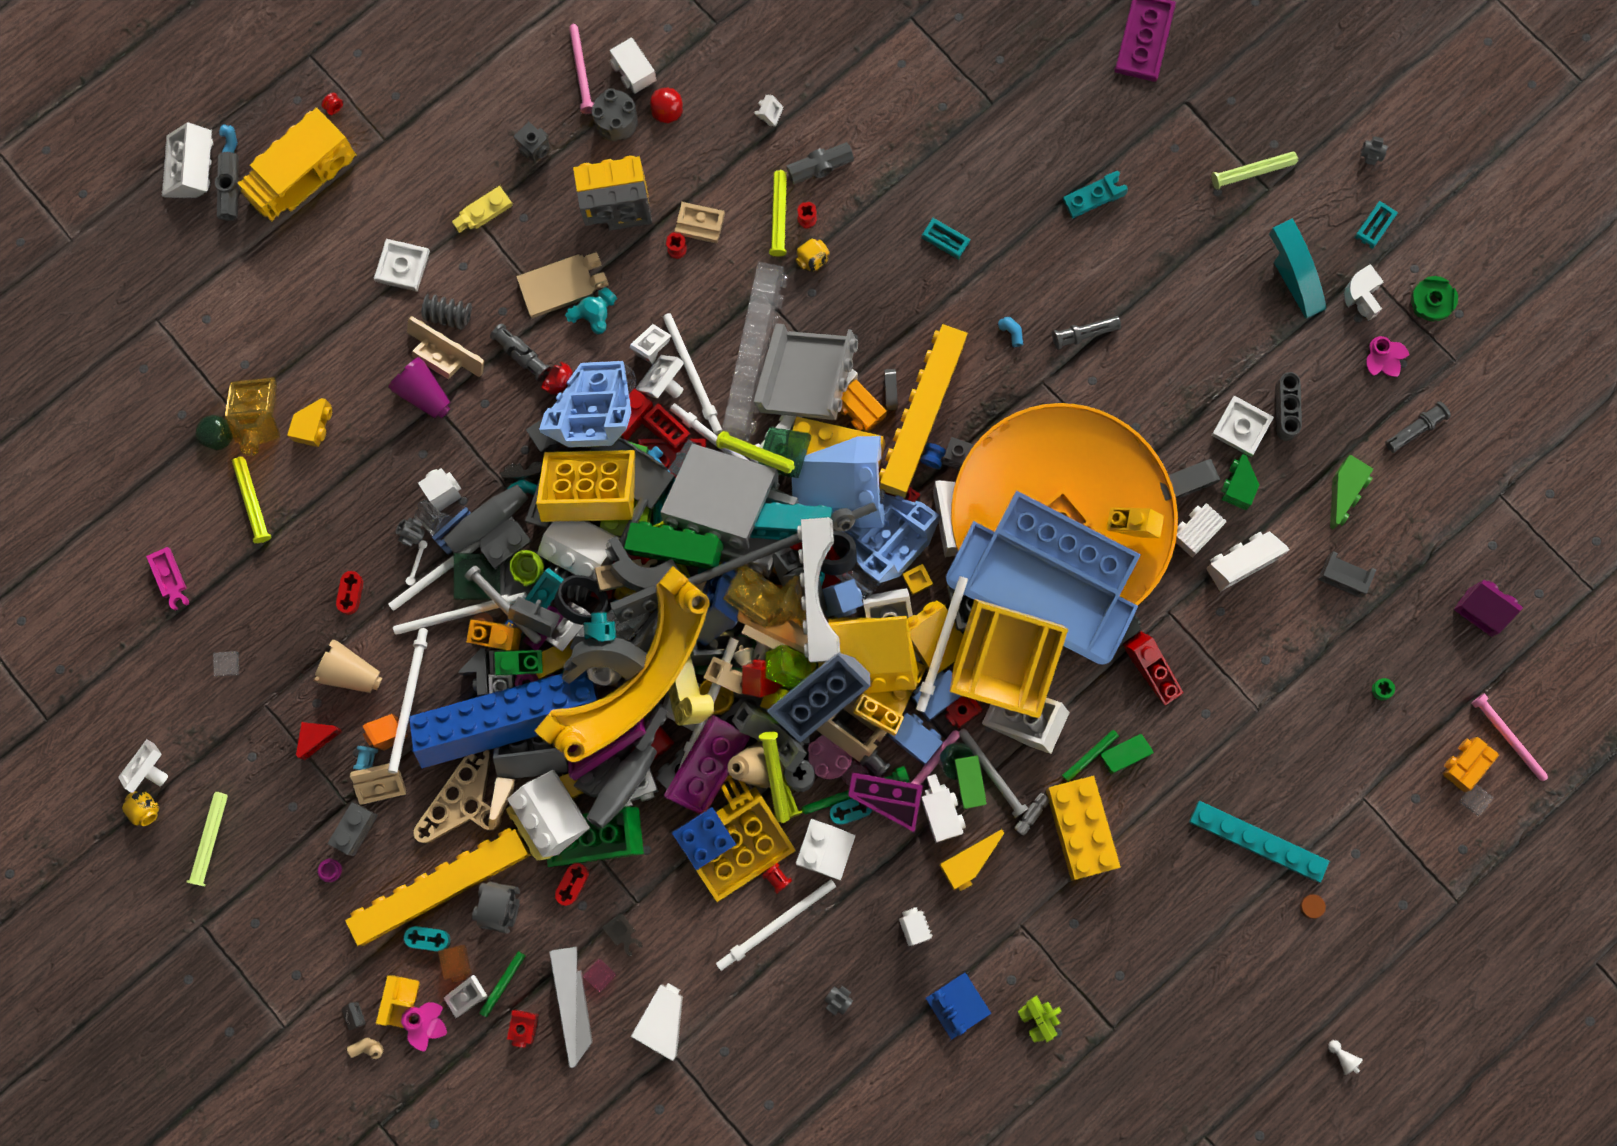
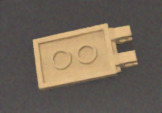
[517,252,609,318]

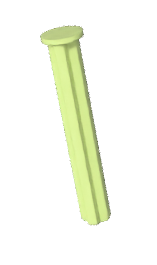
[1212,152,1298,190]
[186,792,228,886]

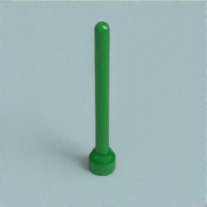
[801,766,910,814]

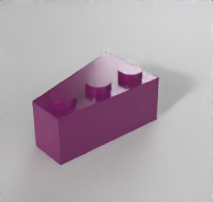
[848,772,923,832]

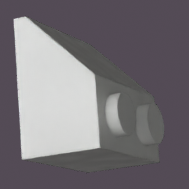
[796,819,855,881]

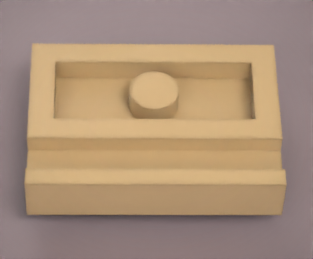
[674,202,725,244]
[350,763,406,805]

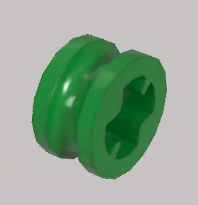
[1372,678,1395,701]

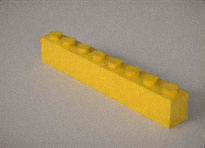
[879,324,968,499]
[345,828,531,946]

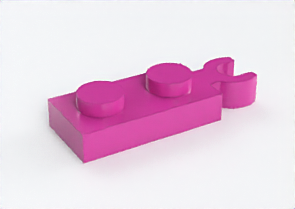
[146,547,189,611]

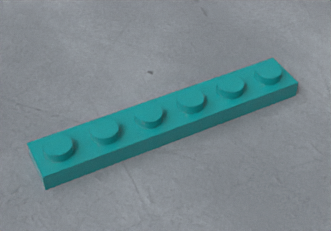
[1189,801,1330,883]

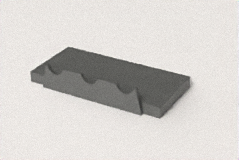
[590,437,675,510]

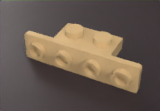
[407,316,484,379]

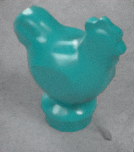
[565,287,617,334]

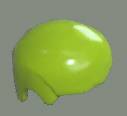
[510,550,544,586]

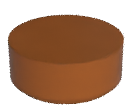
[1300,894,1326,919]

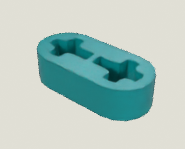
[830,798,872,825]
[404,927,450,951]

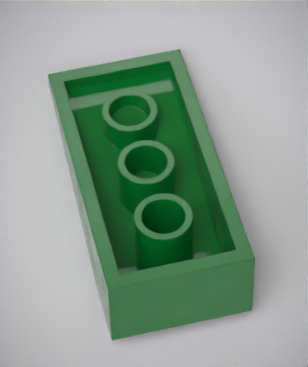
[547,807,644,867]

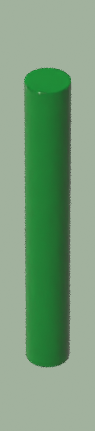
[1062,730,1119,782]
[479,951,526,1018]

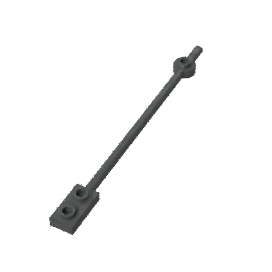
[610,502,877,624]

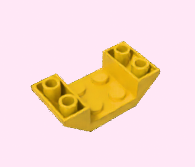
[853,661,926,736]

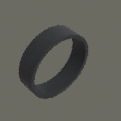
[555,575,608,625]

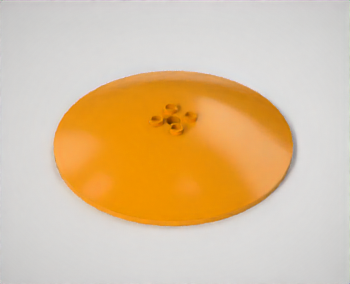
[951,403,1178,605]

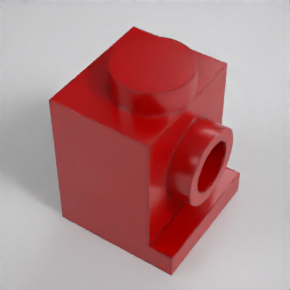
[944,696,982,729]
[507,1010,539,1048]

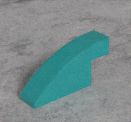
[1269,218,1326,319]

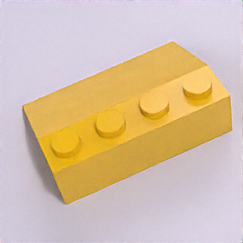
[536,450,635,522]
[818,616,918,694]
[682,787,796,902]

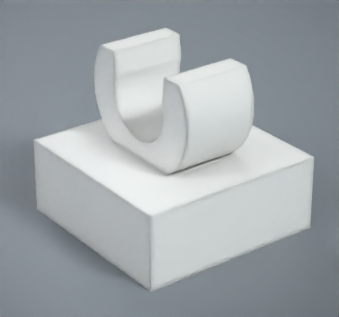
[755,95,784,126]

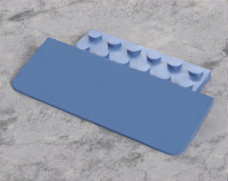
[946,490,1141,664]

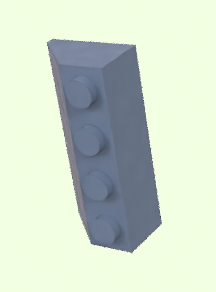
[768,652,871,743]

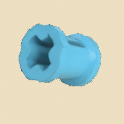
[353,746,378,770]

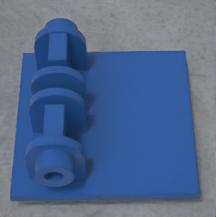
[672,807,736,870]
[926,973,991,1040]

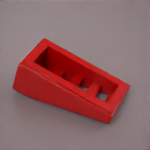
[641,403,691,449]

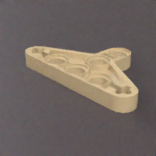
[414,750,502,843]

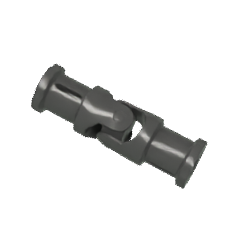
[490,323,551,382]

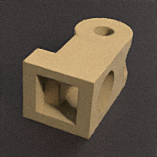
[704,657,742,694]

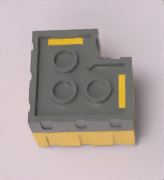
[573,156,653,231]

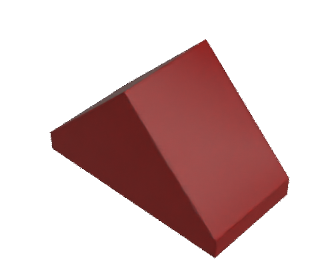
[296,722,342,760]

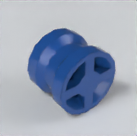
[920,443,946,469]

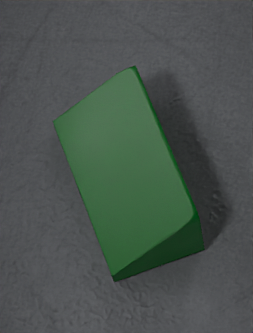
[1100,734,1154,775]

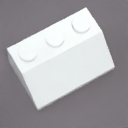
[162,122,213,198]
[933,481,958,557]
[537,521,620,581]
[1206,531,1289,592]
[507,770,590,857]

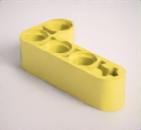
[668,655,714,726]

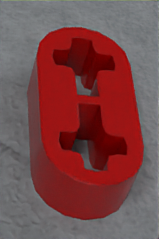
[336,571,363,615]
[555,863,589,906]

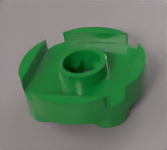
[1411,276,1458,321]

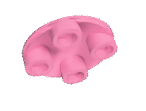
[808,735,852,779]

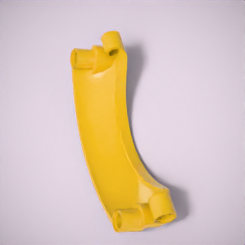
[535,566,709,762]

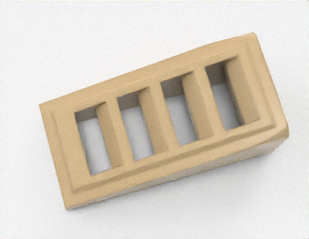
[488,777,515,830]

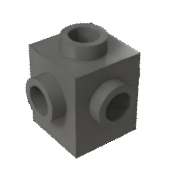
[513,122,550,162]

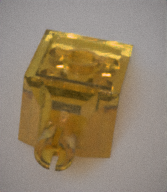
[225,377,280,456]
[723,565,807,629]

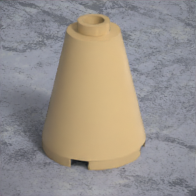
[314,640,382,693]
[728,742,785,788]

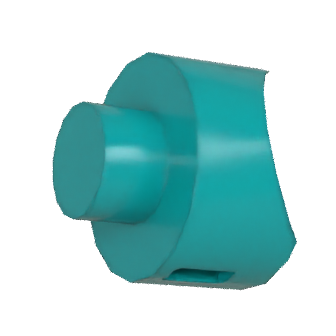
[583,612,616,641]

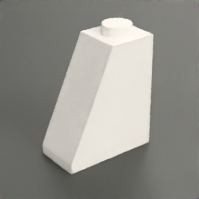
[631,983,683,1061]

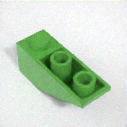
[1330,455,1373,529]

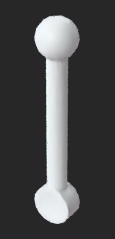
[406,540,427,586]

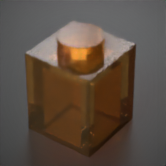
[438,945,472,983]

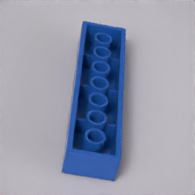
[409,670,599,768]

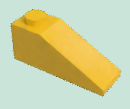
[939,829,1004,891]

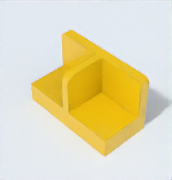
[376,975,420,1028]

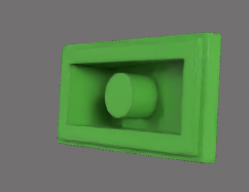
[955,755,987,809]

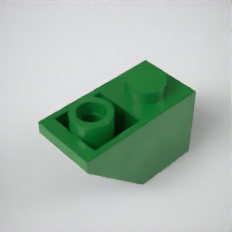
[1221,454,1259,510]
[493,650,543,675]

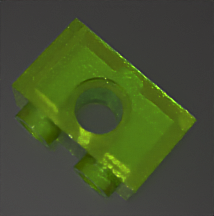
[766,645,816,689]

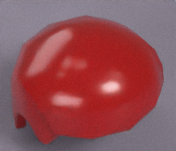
[650,87,683,123]
[541,362,573,395]

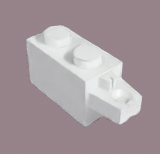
[921,774,966,843]

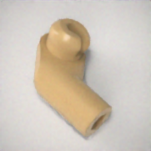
[347,1038,383,1059]

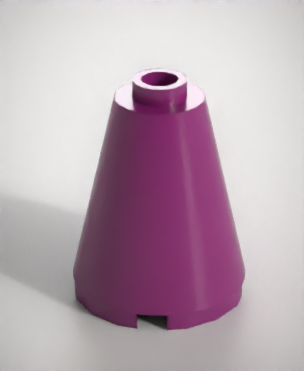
[388,357,451,419]

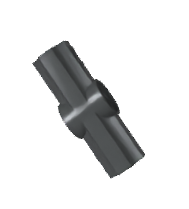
[786,142,854,185]
[215,152,241,221]

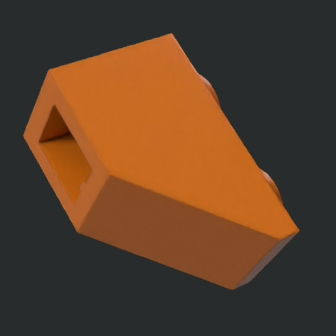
[362,714,408,751]

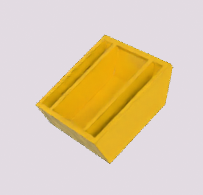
[950,599,1068,719]

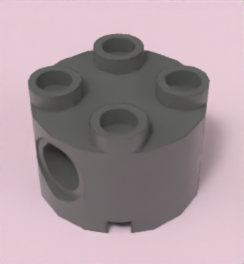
[592,88,638,141]
[472,882,520,934]

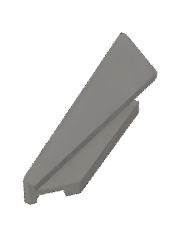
[550,947,593,1068]

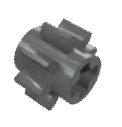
[1360,136,1388,166]
[396,517,425,547]
[824,986,853,1015]

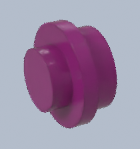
[318,859,342,882]

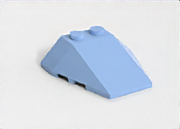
[539,361,631,447]
[791,436,884,528]
[841,490,940,583]

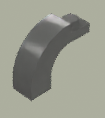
[605,536,680,592]
[562,637,647,684]
[732,701,807,772]

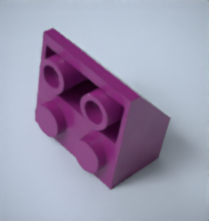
[1453,580,1523,637]

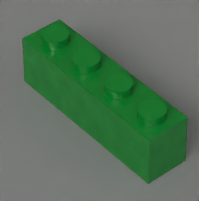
[624,521,724,570]

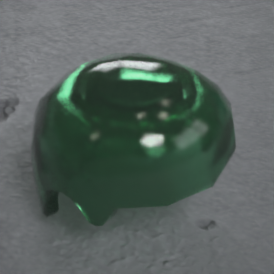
[195,415,234,451]
[939,743,974,780]

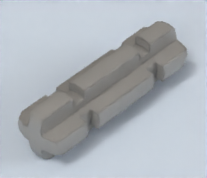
[1015,793,1050,835]

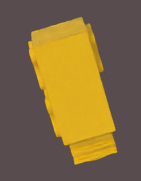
[238,107,356,221]

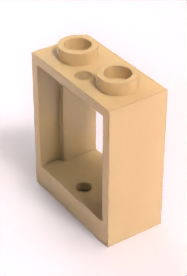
[816,697,887,762]

